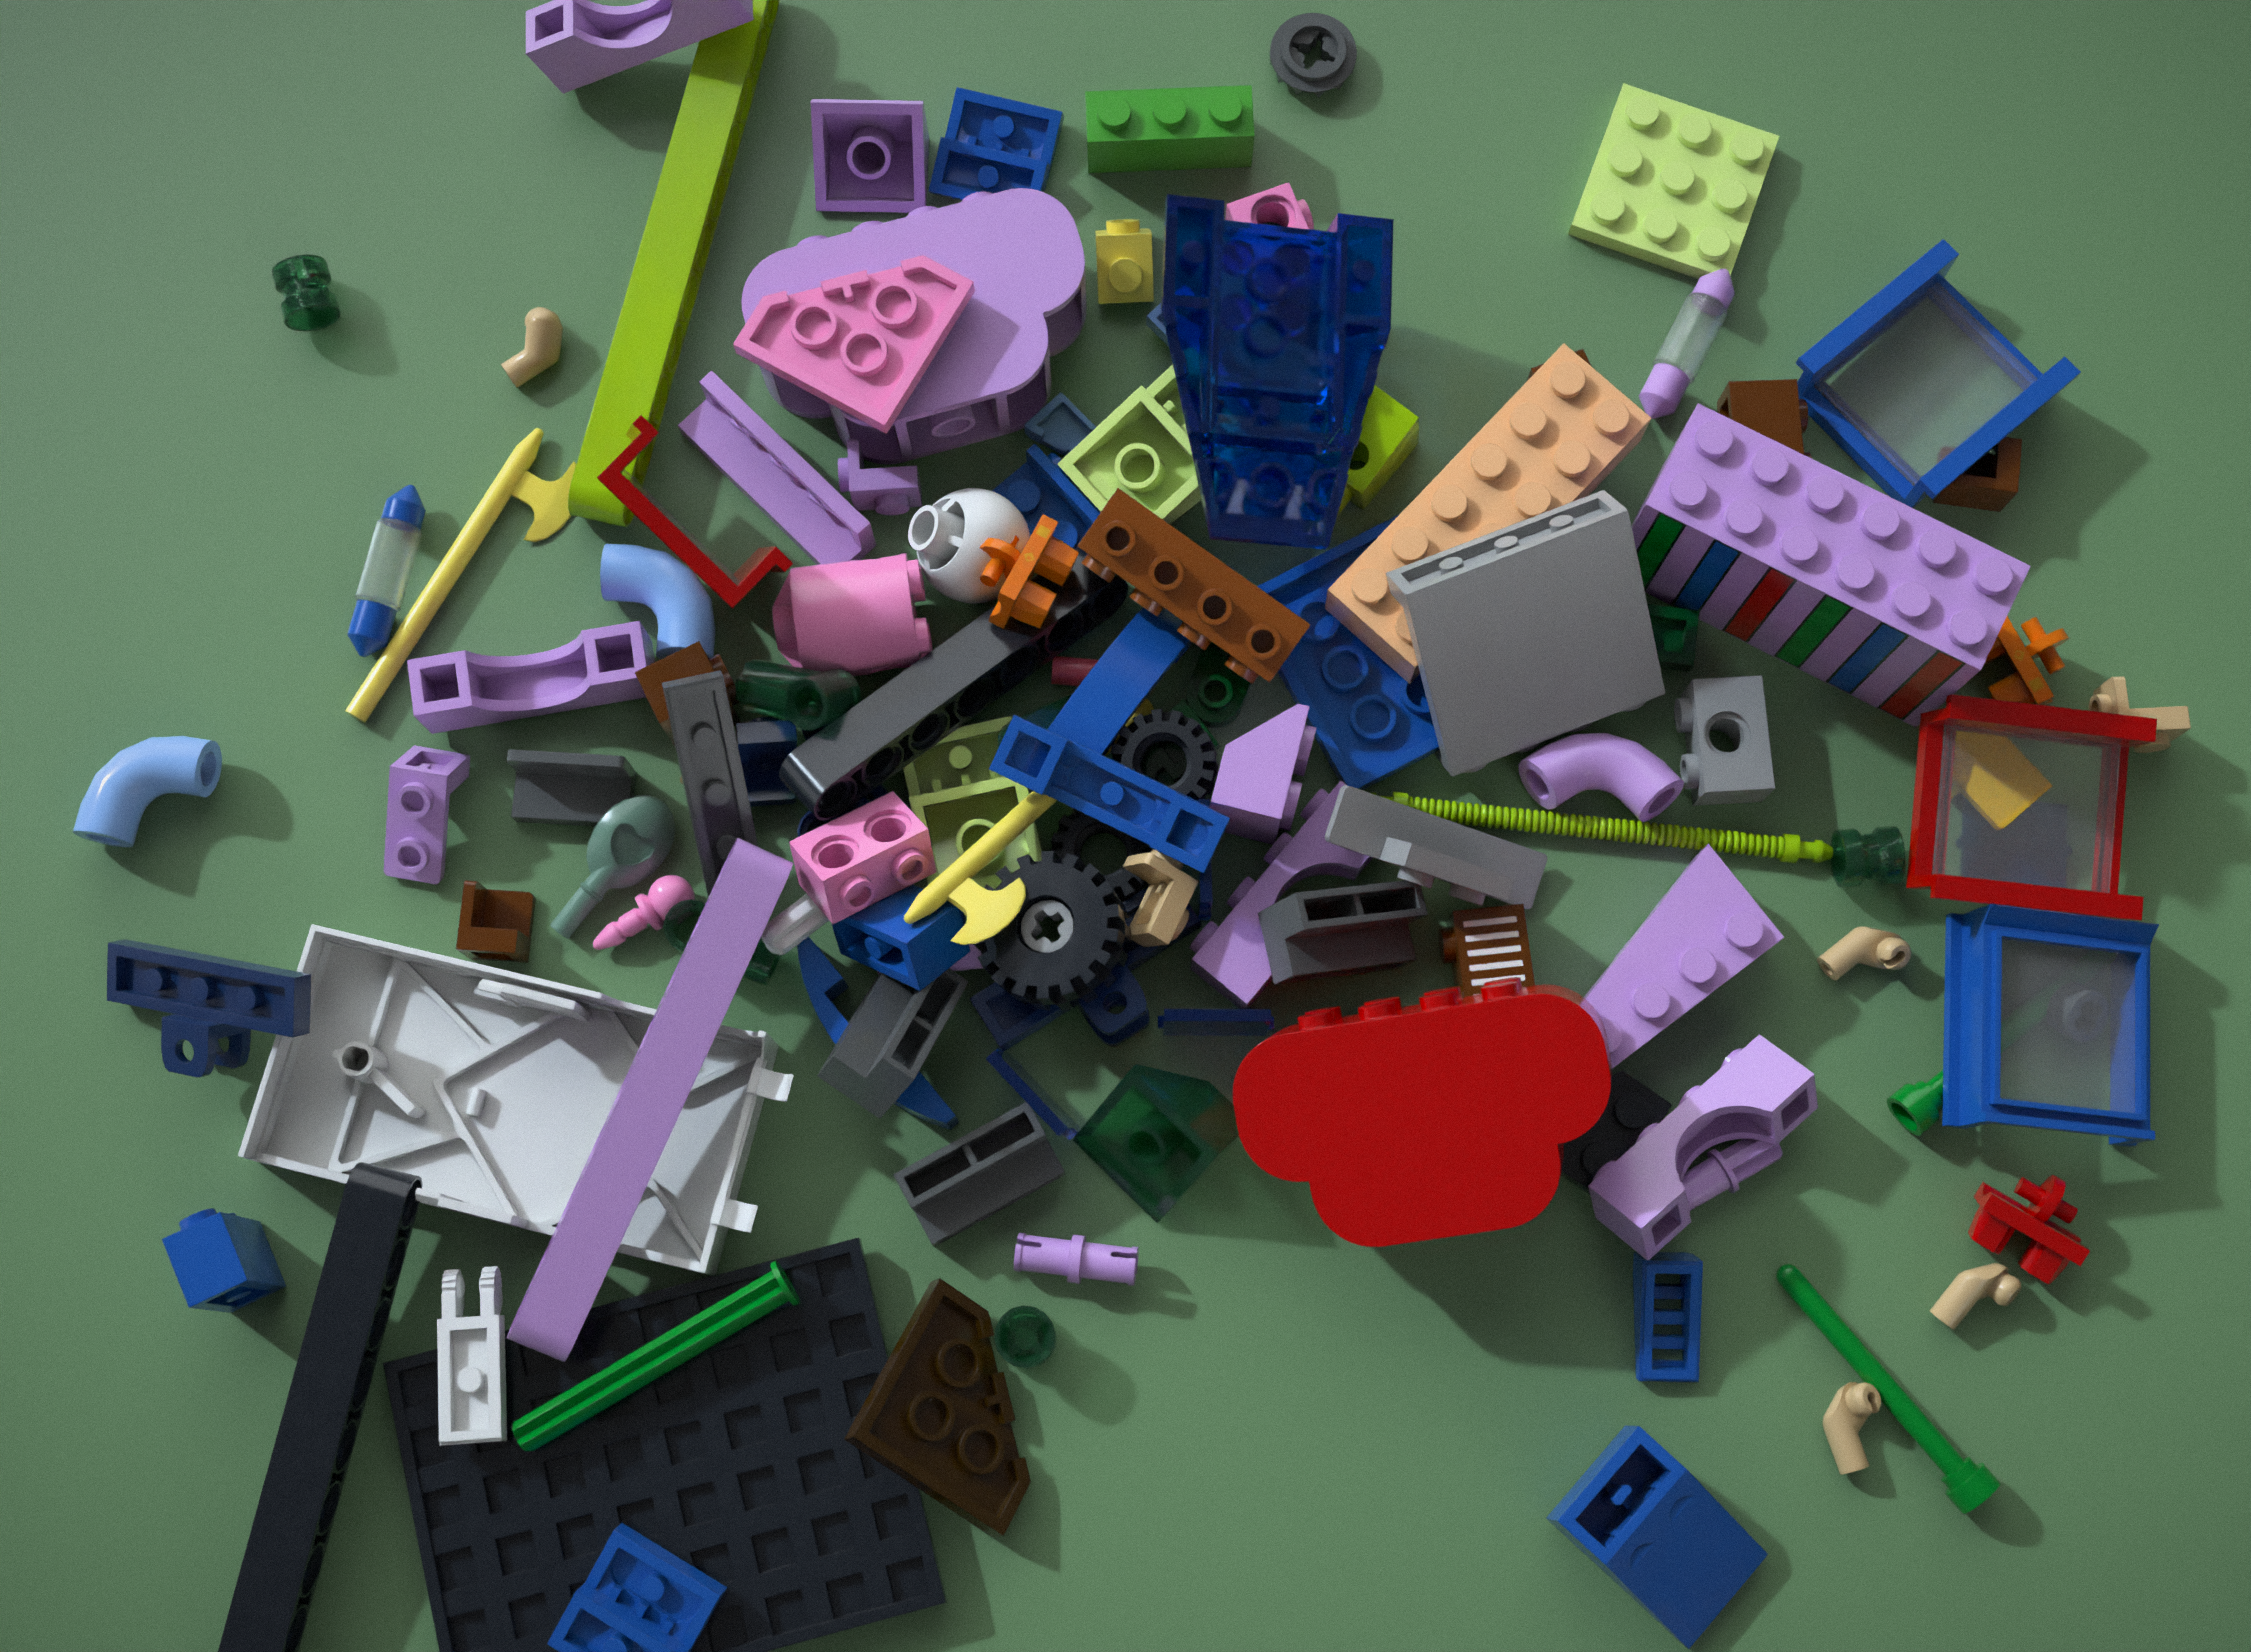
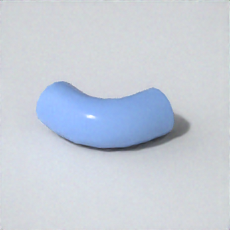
[600,544,716,660]
[73,736,222,848]

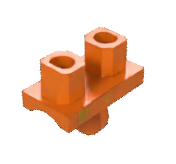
[979,514,1079,629]
[1983,616,2069,706]

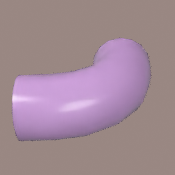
[1519,733,1684,822]

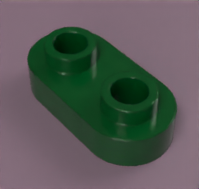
[1186,642,1251,728]

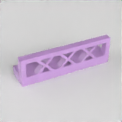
[678,370,876,565]

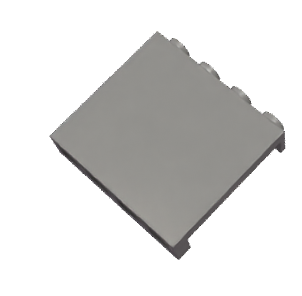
[1386,490,1665,777]

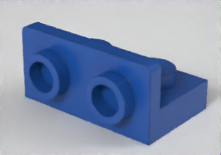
[992,444,1101,549]

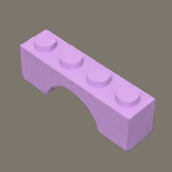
[526,0,753,94]
[407,621,655,734]
[1189,781,1373,1013]
[1588,1034,1818,1261]

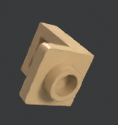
[2089,676,2191,753]
[1123,850,1199,947]

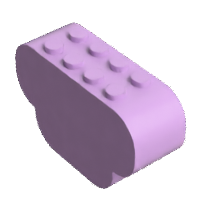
[741,188,1087,464]

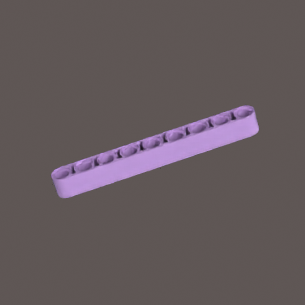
[506,838,793,1362]

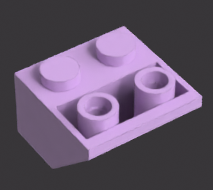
[1210,704,1316,845]

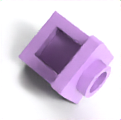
[838,439,922,515]

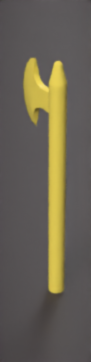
[345,428,576,723]
[904,699,1154,945]

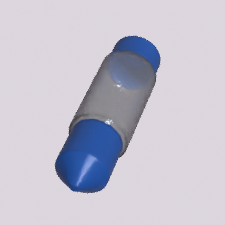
[347,485,426,657]

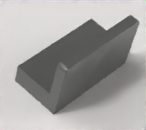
[507,749,637,827]

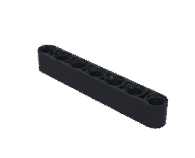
[779,548,1128,821]

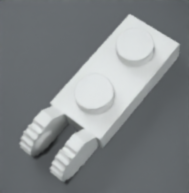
[437,1266,507,1446]

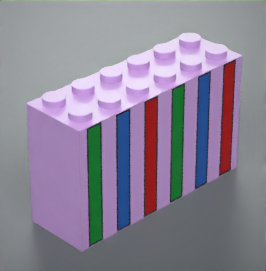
[1631,403,2031,727]

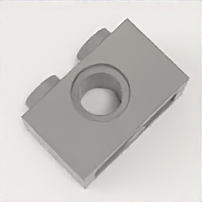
[1674,675,1775,806]

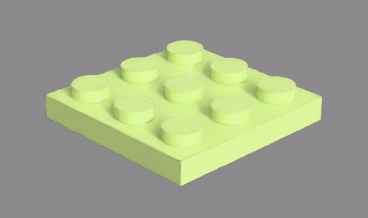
[1568,83,1779,279]

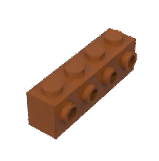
[1077,488,1311,684]

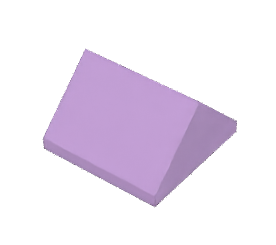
[810,99,929,213]

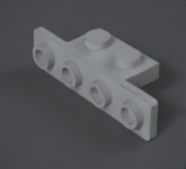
[1325,785,1547,909]

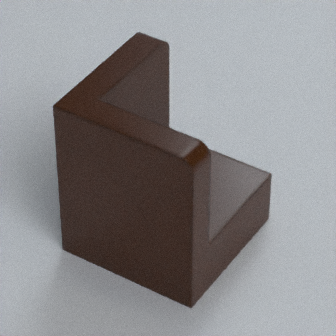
[1933,437,2022,512]
[456,880,536,963]

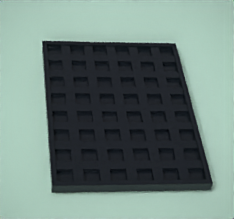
[383,1237,947,1652]

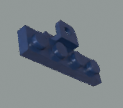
[969,886,1201,1052]
[107,939,312,1078]

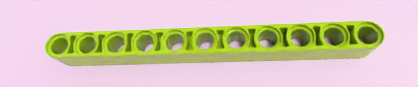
[568,0,780,527]

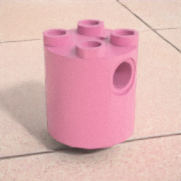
[772,553,933,683]

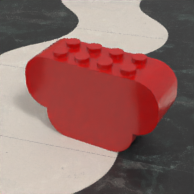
[1232,977,1612,1247]

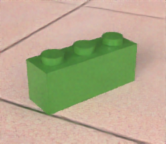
[1085,85,1255,173]

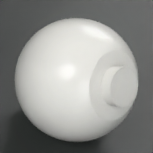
[908,488,1030,604]

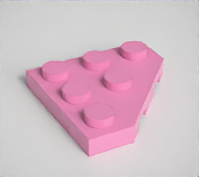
[733,255,975,434]

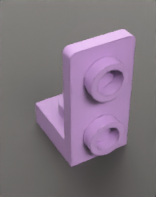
[384,745,470,884]

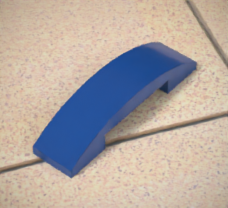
[1048,607,1193,755]
[989,715,1231,873]
[797,936,959,1130]

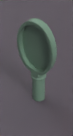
[550,795,675,939]

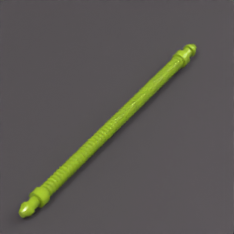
[1369,791,1833,863]

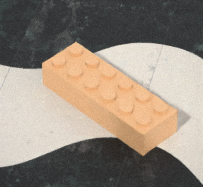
[1325,343,1651,684]

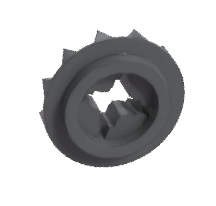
[1270,13,1357,98]

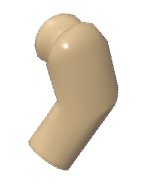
[501,307,563,388]
[1817,926,1911,981]
[1929,1263,2022,1330]
[1822,1382,1881,1475]

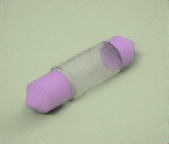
[1639,269,1735,419]

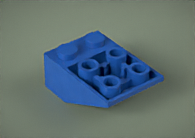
[1546,1426,1768,1649]

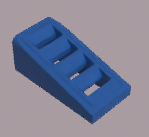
[1633,1252,1703,1382]

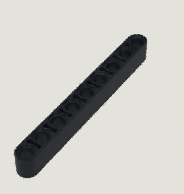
[218,1162,423,1652]

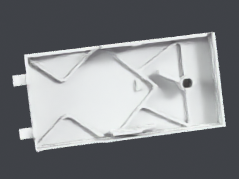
[238,924,794,1276]

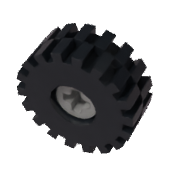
[973,851,1131,1011]

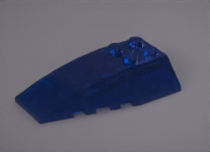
[1161,194,1394,550]

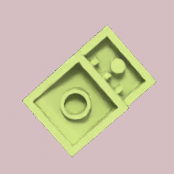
[1058,351,1268,524]
[903,716,1042,889]

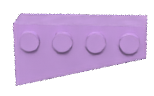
[1584,844,1784,1069]

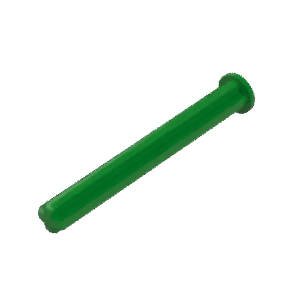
[512,1260,800,1451]

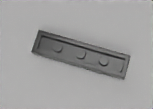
[662,670,758,898]

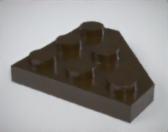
[844,1278,1031,1538]

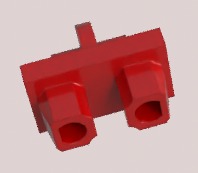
[1968,1175,2090,1285]

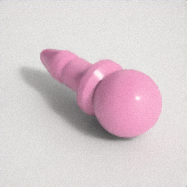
[592,875,695,950]

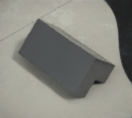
[1258,880,1428,985]
[817,968,969,1119]
[893,1101,1066,1247]

